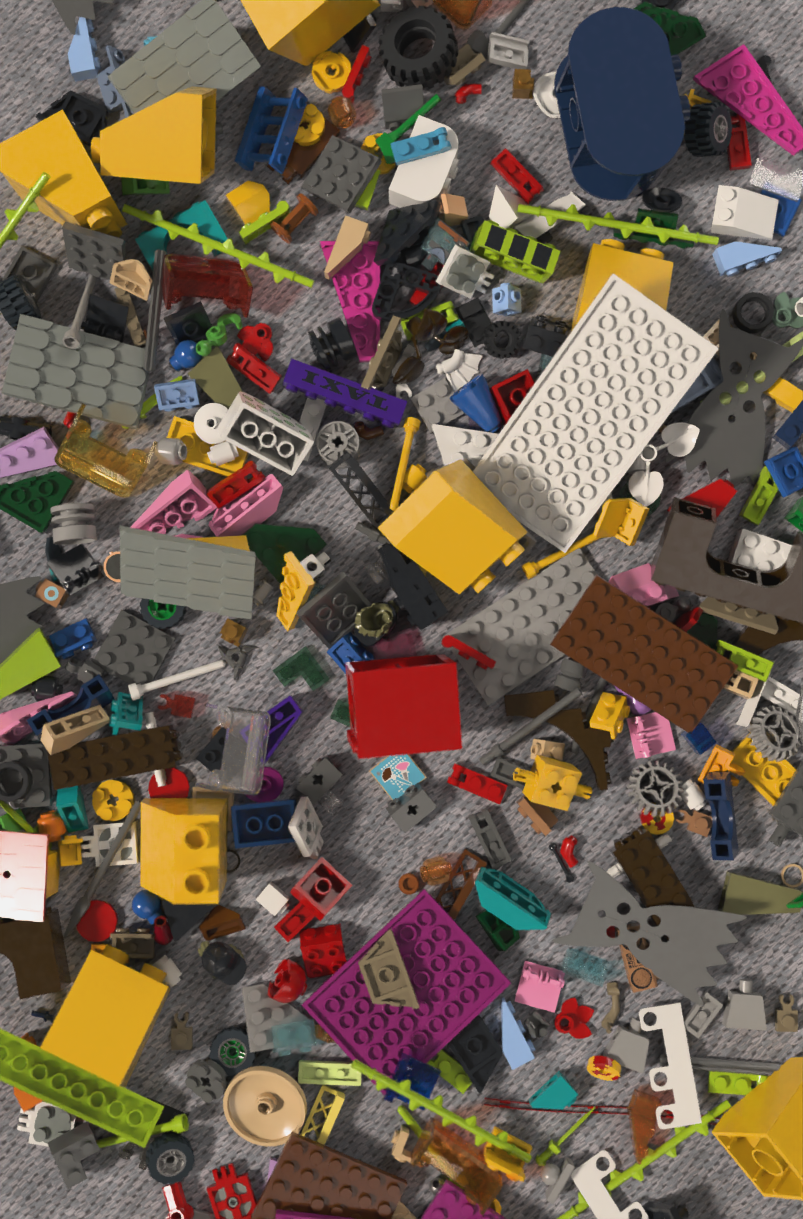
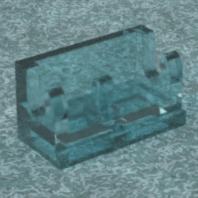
[560,949,608,987]

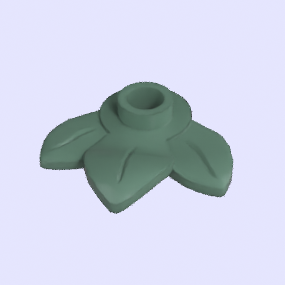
[772,292,803,328]

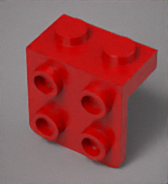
[300,923,347,978]

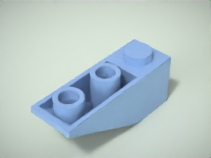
[68,17,101,82]
[712,241,782,277]
[501,997,536,1070]

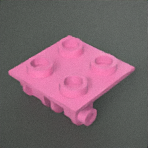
[626,712,676,759]
[514,961,565,1013]

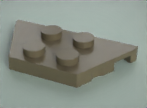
[361,315,402,390]
[699,596,778,635]
[358,928,420,1009]

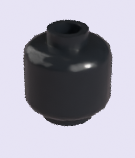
[31,676,63,701]

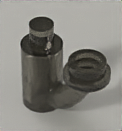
[118,1134,160,1170]

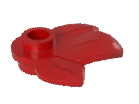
[237,323,274,361]
[554,997,594,1039]

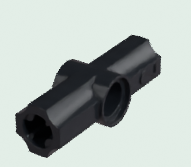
[0,417,52,440]

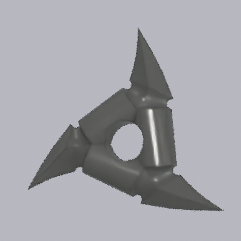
[217,644,258,680]

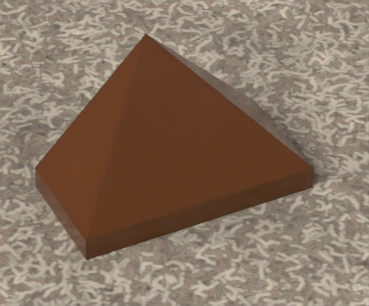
[199,905,246,941]

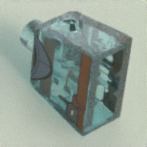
[421,218,470,271]

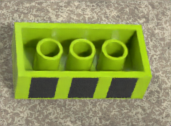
[470,220,561,284]

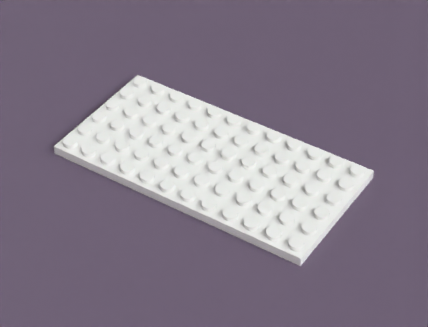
[472,273,719,553]

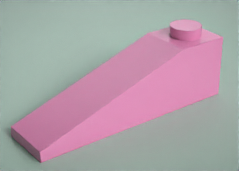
[130,470,217,534]
[0,691,77,745]

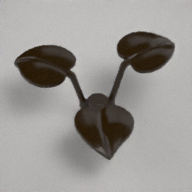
[392,309,469,384]

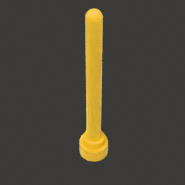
[390,417,421,511]
[521,533,600,580]

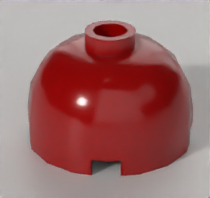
[268,959,307,1003]

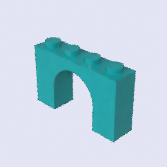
[135,200,228,285]

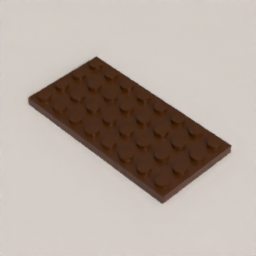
[550,574,738,734]

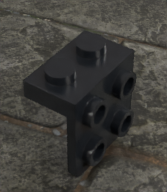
[523,315,571,357]

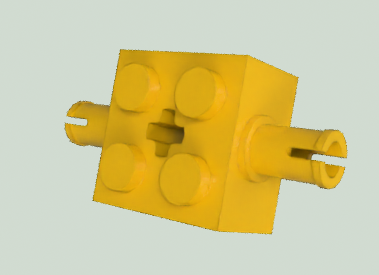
[513,755,592,811]

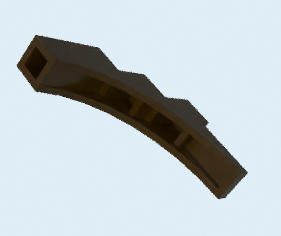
[724,617,803,658]
[504,690,614,790]

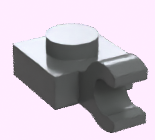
[65,657,105,683]

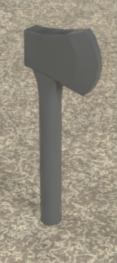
[467,0,530,59]

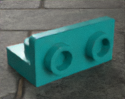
[110,692,143,735]

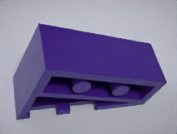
[239,695,304,766]

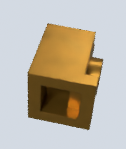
[512,69,534,99]
[220,618,248,647]

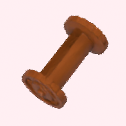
[270,193,319,244]

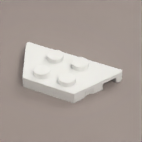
[432,424,498,467]

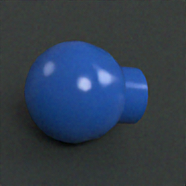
[169,340,203,372]
[132,890,164,924]

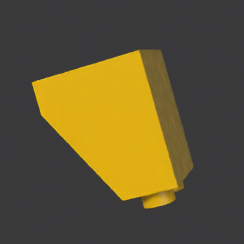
[241,0,380,66]
[91,86,217,184]
[0,110,127,238]
[570,239,674,333]
[378,459,528,594]
[140,798,228,904]
[40,945,170,1087]
[712,1057,803,1200]

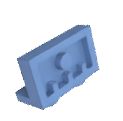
[154,379,200,412]

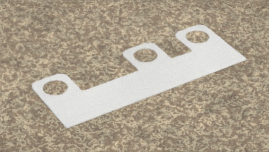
[639,1003,702,1130]
[571,1150,648,1219]

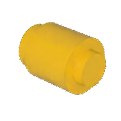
[402,463,427,495]

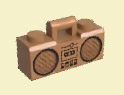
[615,922,660,993]

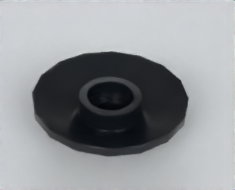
[642,187,682,213]

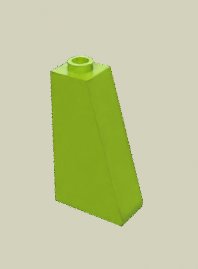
[0,628,61,700]

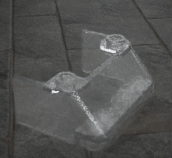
[195,703,271,795]

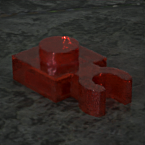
[157,694,196,718]

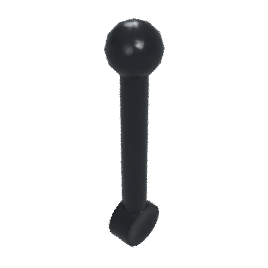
[549,843,574,883]

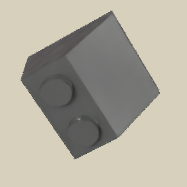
[382,84,425,131]

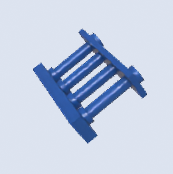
[234,86,308,174]

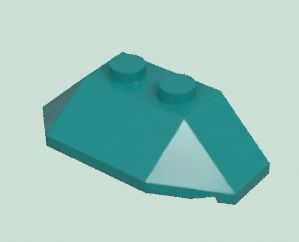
[475,867,551,930]

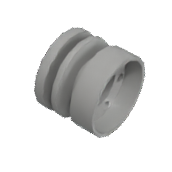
[316,421,360,469]
[50,502,98,545]

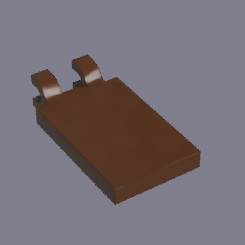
[267,118,340,184]

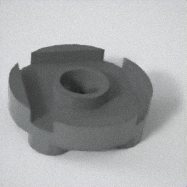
[185,1059,228,1103]

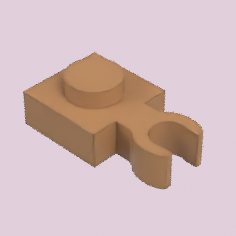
[675,809,712,837]

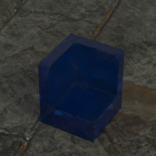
[681,723,717,755]

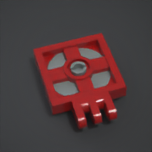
[206,1163,257,1219]

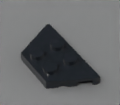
[35,90,108,147]
[448,1015,503,1094]

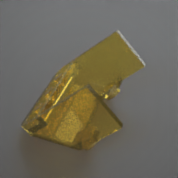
[54,403,158,498]

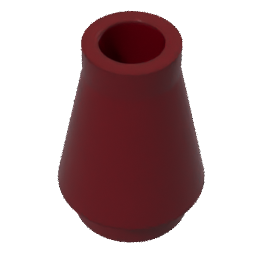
[154,916,173,945]

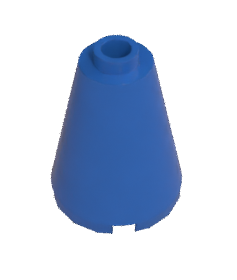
[449,374,503,433]

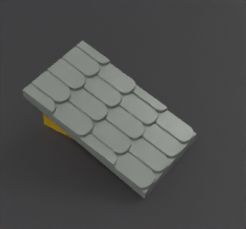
[107,0,261,114]
[2,314,150,430]
[119,525,256,619]

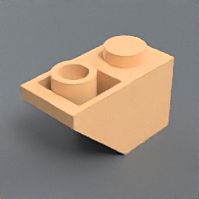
[438,194,468,227]

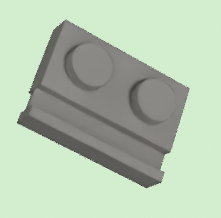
[487,32,529,69]

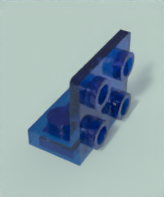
[384,1052,440,1110]

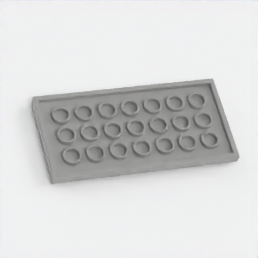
[443,548,597,705]

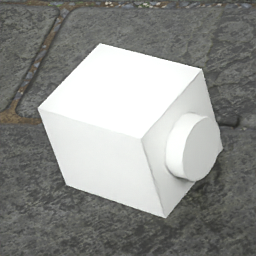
[256,881,290,916]

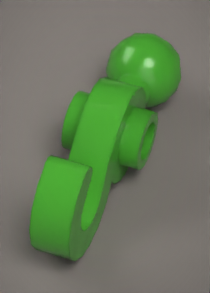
[196,313,242,357]

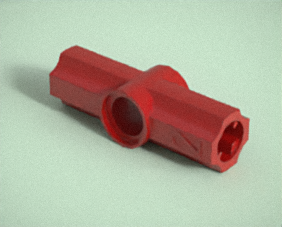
[162,1181,194,1219]

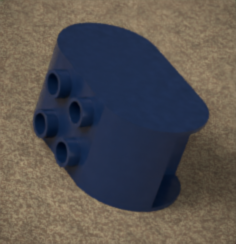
[554,7,690,201]

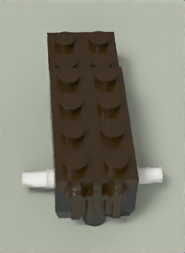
[47,712,184,790]
[606,828,695,942]

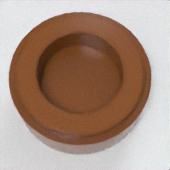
[399,873,419,895]

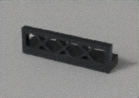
[328,452,394,529]

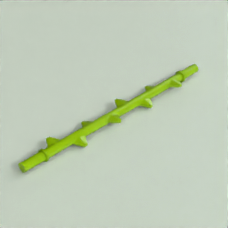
[0,172,51,249]
[122,204,315,288]
[517,204,719,245]
[351,1059,531,1163]
[557,1099,732,1219]

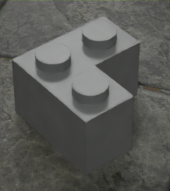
[48,1121,100,1189]

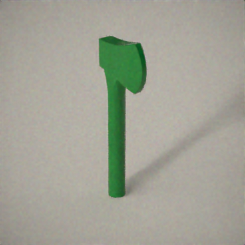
[375,94,442,164]

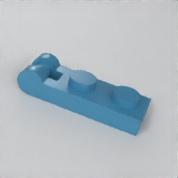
[390,127,452,166]

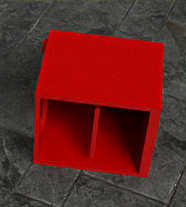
[345,654,462,759]

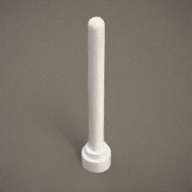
[128,660,226,701]

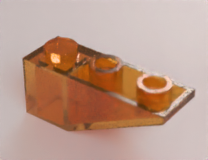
[627,1089,662,1165]

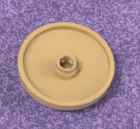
[223,1066,307,1146]

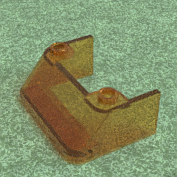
[411,1117,503,1215]

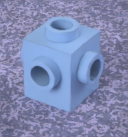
[492,283,522,316]

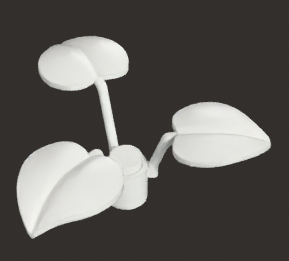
[628,423,700,507]

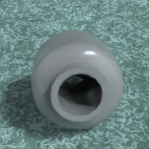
[155,438,187,465]

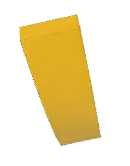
[763,377,803,412]

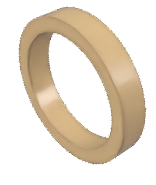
[781,864,803,888]

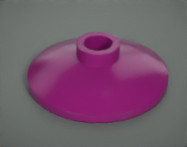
[242,767,284,802]

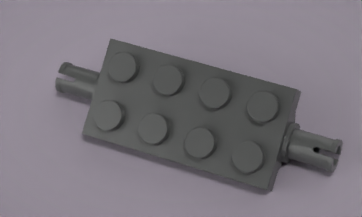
[768,760,803,847]

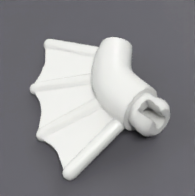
[436,349,483,393]

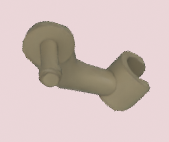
[601,982,620,1033]

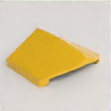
[226,181,270,224]

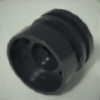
[308,317,358,371]

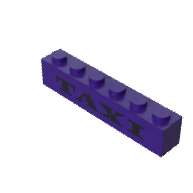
[282,358,407,428]

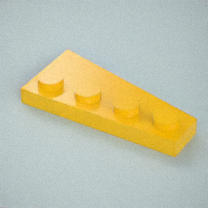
[277,551,315,631]

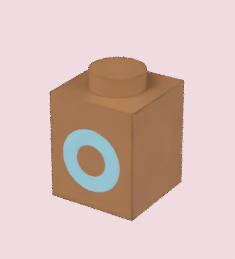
[35,578,69,609]

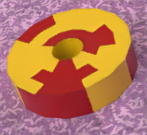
[640,802,674,835]
[587,1056,621,1081]

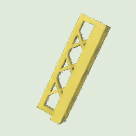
[300,1084,345,1145]

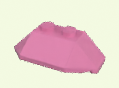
[208,474,283,537]
[608,563,679,608]

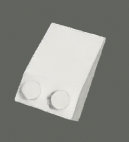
[711,185,779,240]

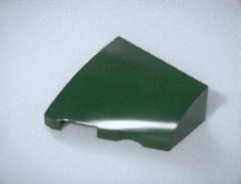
[475,909,520,951]

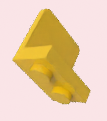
[593,498,649,546]
[483,1126,533,1182]

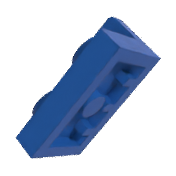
[49,618,97,660]
[327,632,374,674]

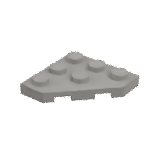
[242,984,313,1053]

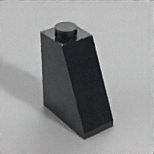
[161,899,216,942]

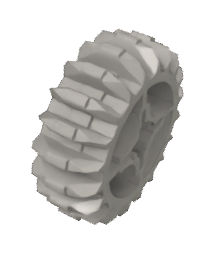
[747,705,803,762]
[627,761,684,817]

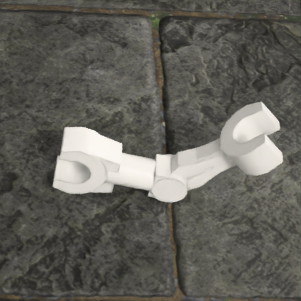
[392,344,416,399]

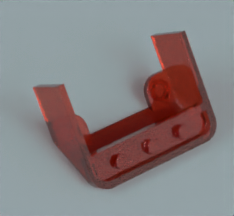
[162,254,253,318]

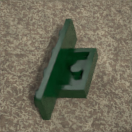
[613,208,694,249]

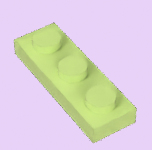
[298,1060,362,1086]

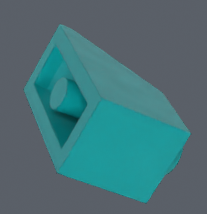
[56,785,89,833]
[528,1071,578,1109]

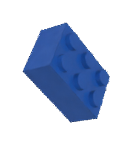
[231,798,296,849]

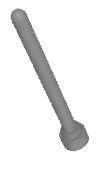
[62,275,97,349]

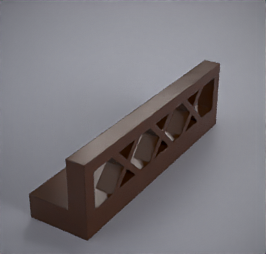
[435,849,487,920]

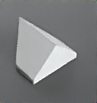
[488,185,532,229]

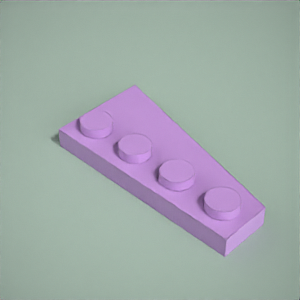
[0,427,66,478]

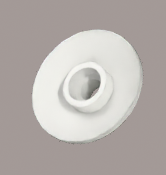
[194,403,228,444]

